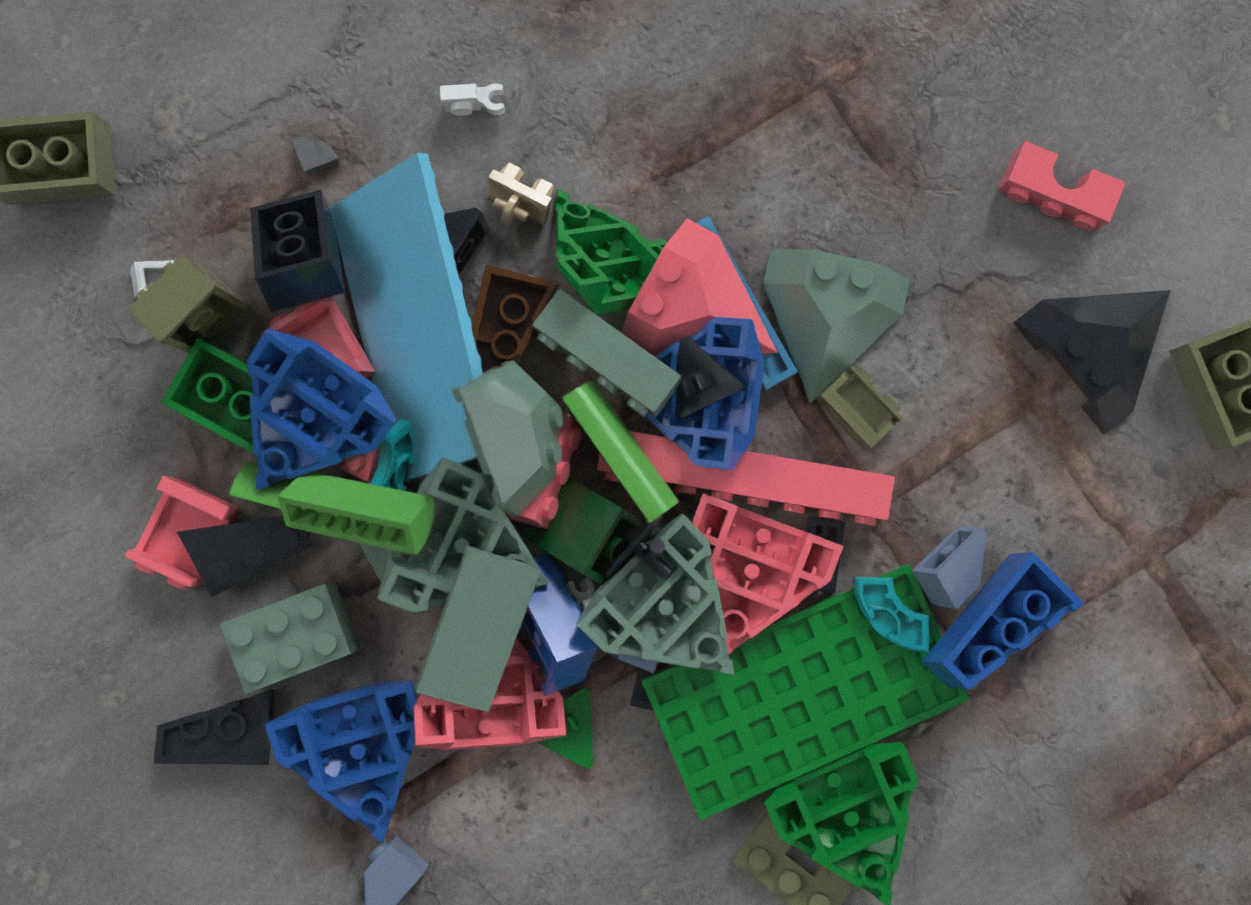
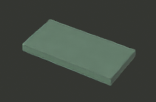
[415,546,541,712]

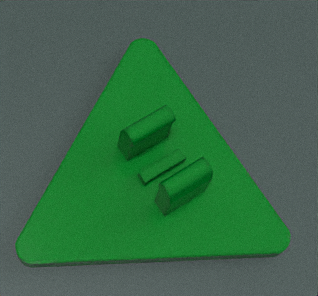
[537,687,593,769]

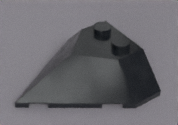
[1013,290,1170,434]

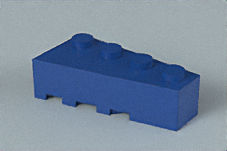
[922,552,1084,690]

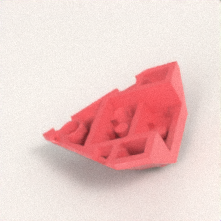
[621,218,778,356]
[692,493,843,654]
[413,637,566,750]

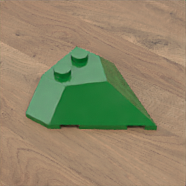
[555,189,667,315]
[764,742,918,905]

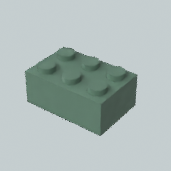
[220,581,360,694]

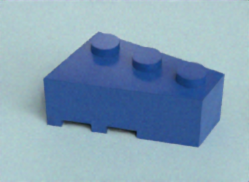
[520,555,598,696]

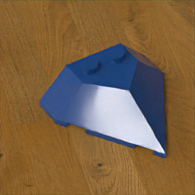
[645,317,764,471]
[247,329,397,490]
[265,681,418,844]

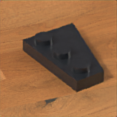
[177,515,314,597]
[154,689,275,765]

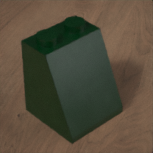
[520,477,653,584]

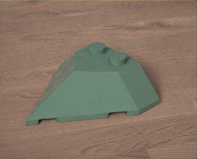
[762,249,910,404]
[451,361,563,516]
[378,457,550,613]
[576,514,735,675]

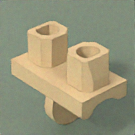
[487,163,554,225]

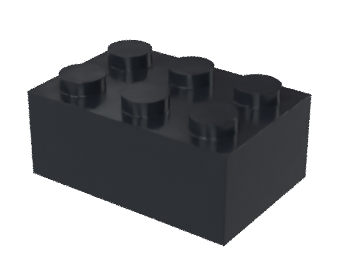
[250,190,345,312]

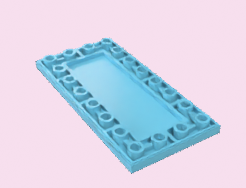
[330,153,482,483]

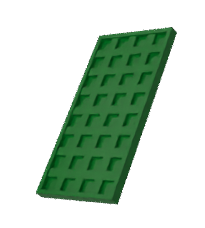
[640,564,969,821]

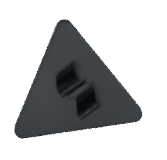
[675,337,743,418]

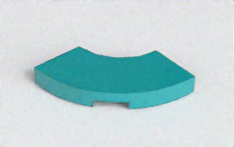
[369,419,414,491]
[852,577,929,653]

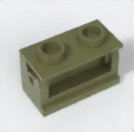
[815,365,903,451]

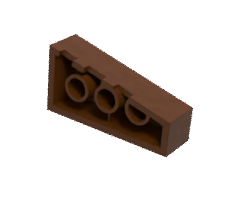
[471,265,558,373]

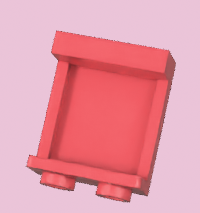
[261,298,375,378]
[125,476,241,590]

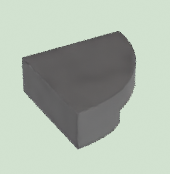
[291,137,340,175]

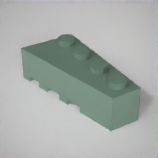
[533,289,682,418]

